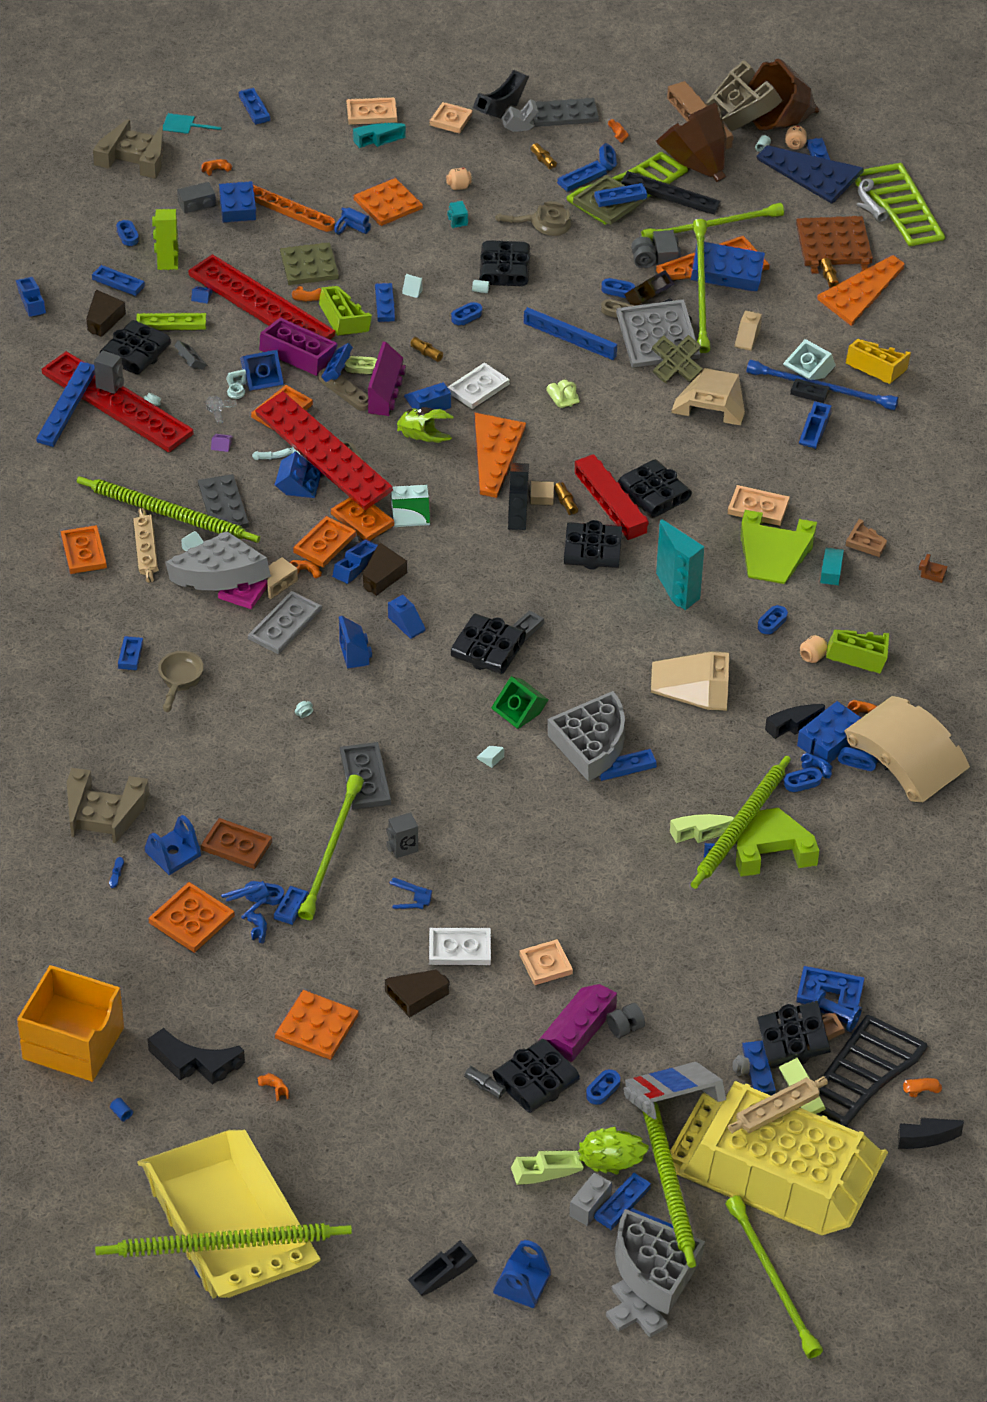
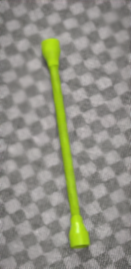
[641,203,784,242]
[693,219,710,353]
[298,775,364,921]
[725,1195,823,1359]

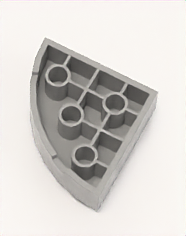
[166,531,271,591]
[547,691,625,782]
[615,1209,705,1314]

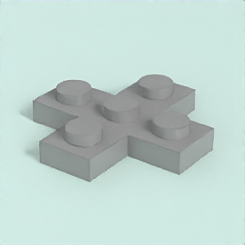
[606,1280,668,1338]

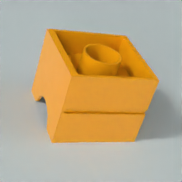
[17,965,124,1082]

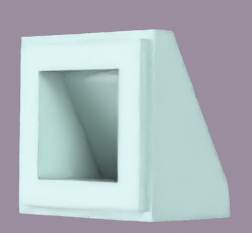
[402,274,422,298]
[226,369,246,386]
[182,531,204,551]
[477,746,504,768]

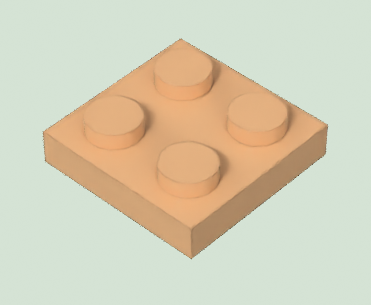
[430,102,472,133]
[519,939,573,986]

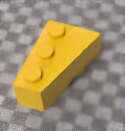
[845,339,911,384]

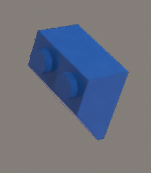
[240,350,284,391]
[404,382,451,410]
[339,616,372,669]

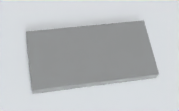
[248,591,322,654]

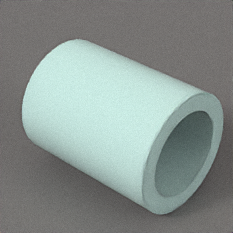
[755,135,771,152]
[472,280,489,293]

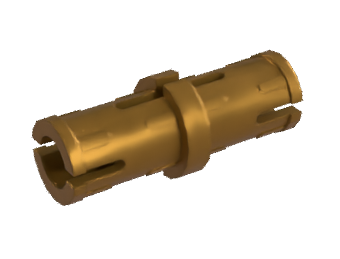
[531,143,557,170]
[820,258,839,288]
[410,337,443,362]
[554,482,579,515]

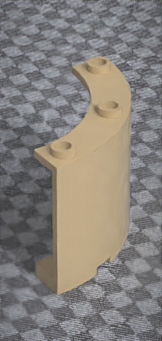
[844,696,970,802]

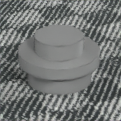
[732,1055,750,1076]

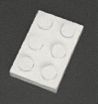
[447,362,509,409]
[429,928,491,965]

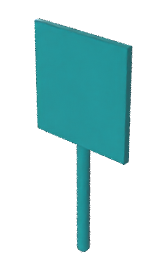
[163,113,222,134]

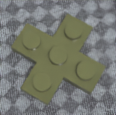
[652,335,702,383]

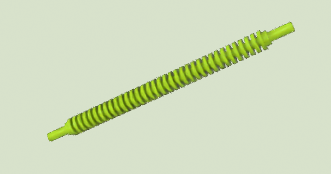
[77,476,260,543]
[691,756,791,889]
[642,1102,696,1268]
[95,1223,352,1258]

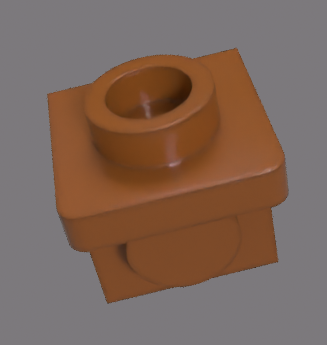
[919,554,948,583]

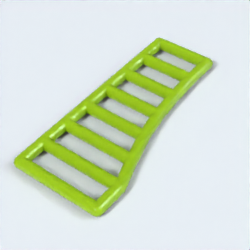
[566,152,688,225]
[854,163,945,246]

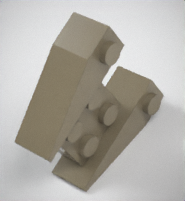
[706,60,782,132]
[93,119,164,179]
[66,768,149,843]

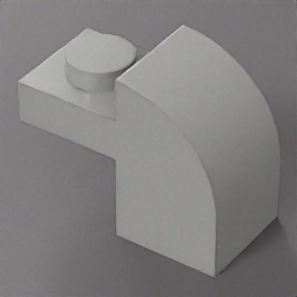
[502,99,538,132]

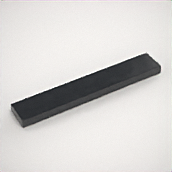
[621,171,721,215]

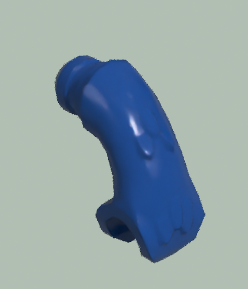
[801,753,833,778]
[247,912,267,943]

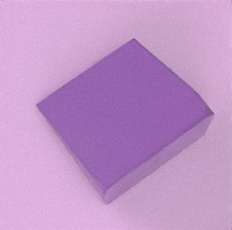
[211,434,233,452]

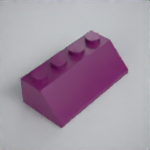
[259,318,338,376]
[368,342,406,416]
[538,984,617,1062]

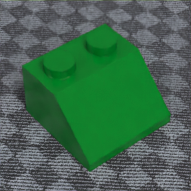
[491,676,549,729]

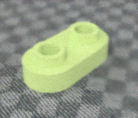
[344,356,377,374]

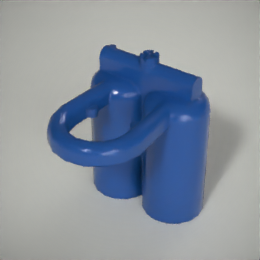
[334,207,371,235]

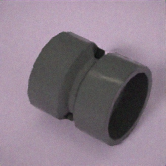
[631,237,656,268]
[607,1003,645,1038]

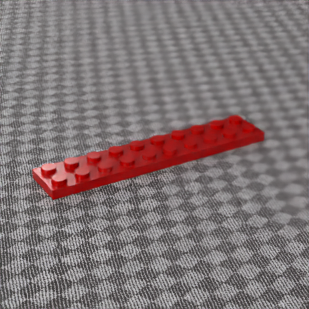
[188,254,335,340]
[41,351,194,453]
[255,391,393,511]

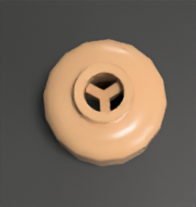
[785,126,807,150]
[446,168,472,190]
[800,635,828,663]

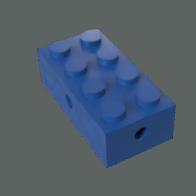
[690,242,765,292]

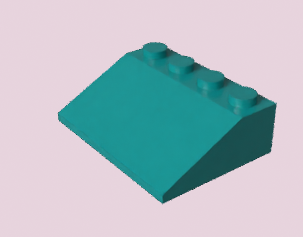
[656,519,705,610]

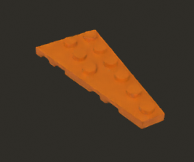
[656,236,770,280]
[817,255,905,326]
[475,413,526,498]

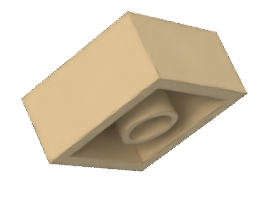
[530,481,554,505]

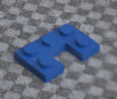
[796,966,865,1010]

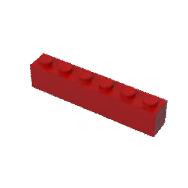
[574,454,649,540]

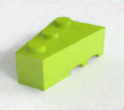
[319,286,372,336]
[826,630,889,674]

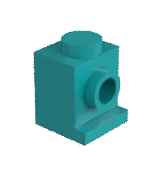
[447,201,468,228]

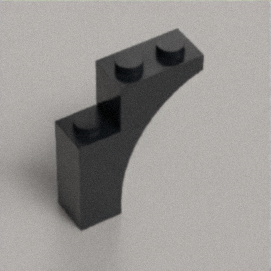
[473,70,529,119]
[508,463,529,530]
[148,1028,245,1085]

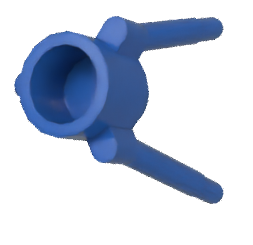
[389,878,432,909]
[221,881,270,919]

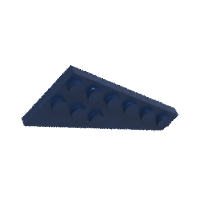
[756,145,864,204]

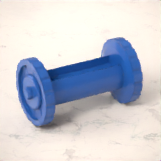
[813,990,862,1032]

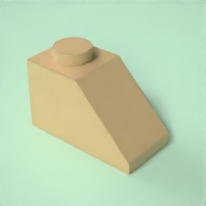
[735,310,762,351]
[268,557,298,599]

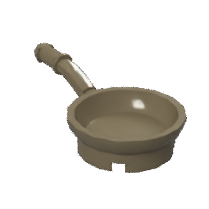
[495,201,572,236]
[158,651,204,712]

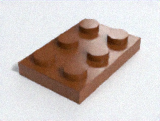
[201,818,272,869]

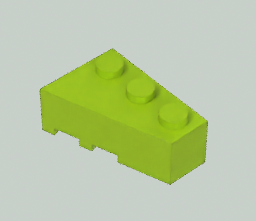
[152,209,179,270]

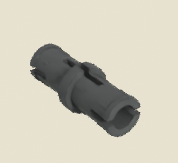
[464,1066,506,1099]

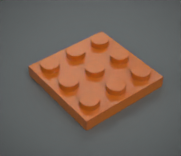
[354,178,423,226]
[148,882,235,953]
[275,990,359,1060]

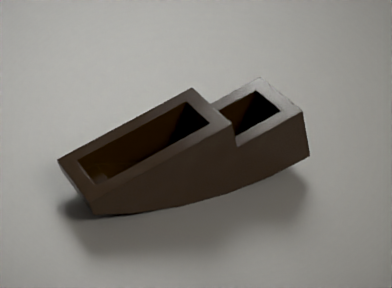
[624,270,674,306]

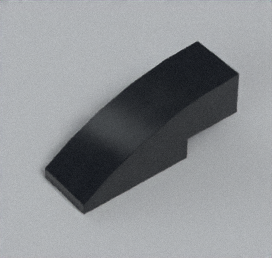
[765,704,825,739]
[898,1118,964,1149]
[408,1240,478,1296]

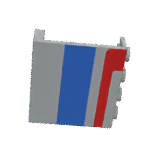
[624,1062,726,1119]

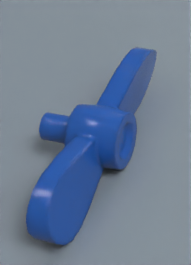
[109,857,124,888]

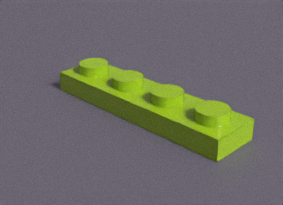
[136,313,206,330]

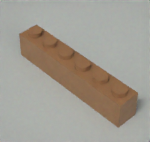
[667,81,734,149]

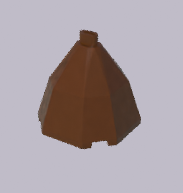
[748,59,819,131]
[656,103,727,182]

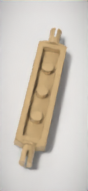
[133,508,159,583]
[728,1076,828,1134]

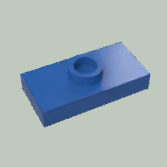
[274,886,309,925]

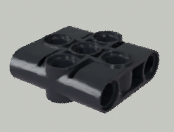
[479,240,530,286]
[100,320,171,375]
[618,459,692,518]
[564,520,622,570]
[451,613,526,674]
[757,1001,831,1069]
[492,1038,580,1113]

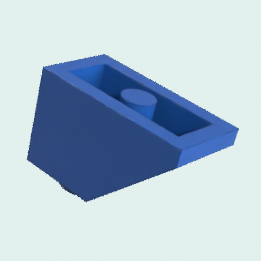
[388,595,426,639]

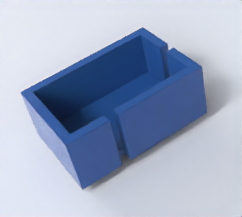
[797,701,861,763]

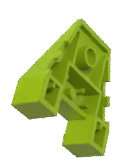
[740,510,817,584]
[736,808,819,877]

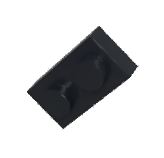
[790,379,829,403]

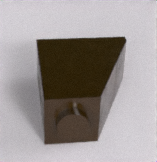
[86,290,126,337]
[363,543,407,596]
[385,969,450,1018]

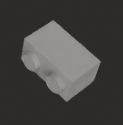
[569,1173,612,1226]

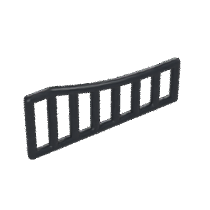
[819,1015,928,1127]

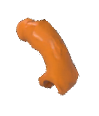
[608,119,629,143]
[202,159,232,176]
[292,286,321,302]
[289,560,322,578]
[847,700,877,715]
[258,1073,289,1101]
[903,1078,942,1097]

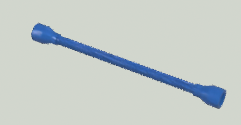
[746,359,899,411]

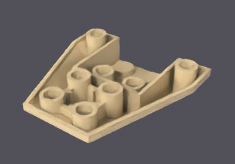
[672,368,745,425]
[651,651,729,711]

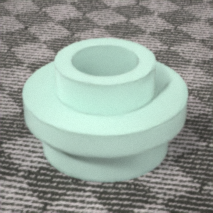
[227,383,245,399]
[144,393,161,406]
[295,701,313,718]

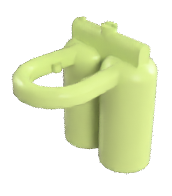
[546,380,580,408]

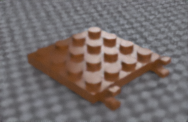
[796,216,872,274]

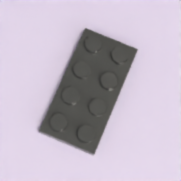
[533,98,599,127]
[198,474,249,534]
[340,742,391,810]

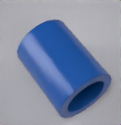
[110,1098,133,1121]

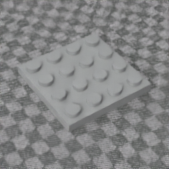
[616,299,700,368]

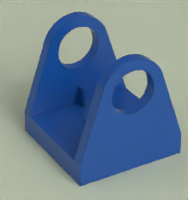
[145,815,201,875]
[493,1240,551,1308]

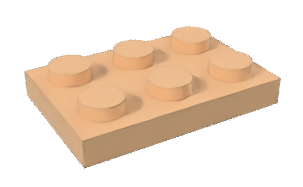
[346,97,397,125]
[728,485,790,526]

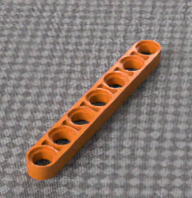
[253,185,335,232]

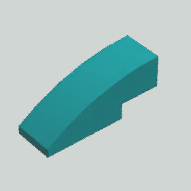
[353,123,406,148]
[820,547,844,586]

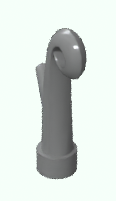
[857,179,889,222]

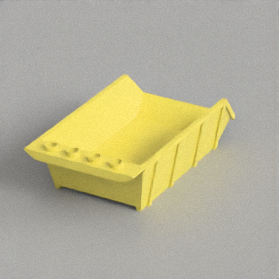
[670,1081,888,1235]
[137,1130,320,1299]

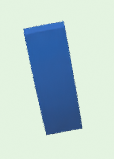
[16,277,46,317]
[799,401,832,448]
[332,539,378,584]

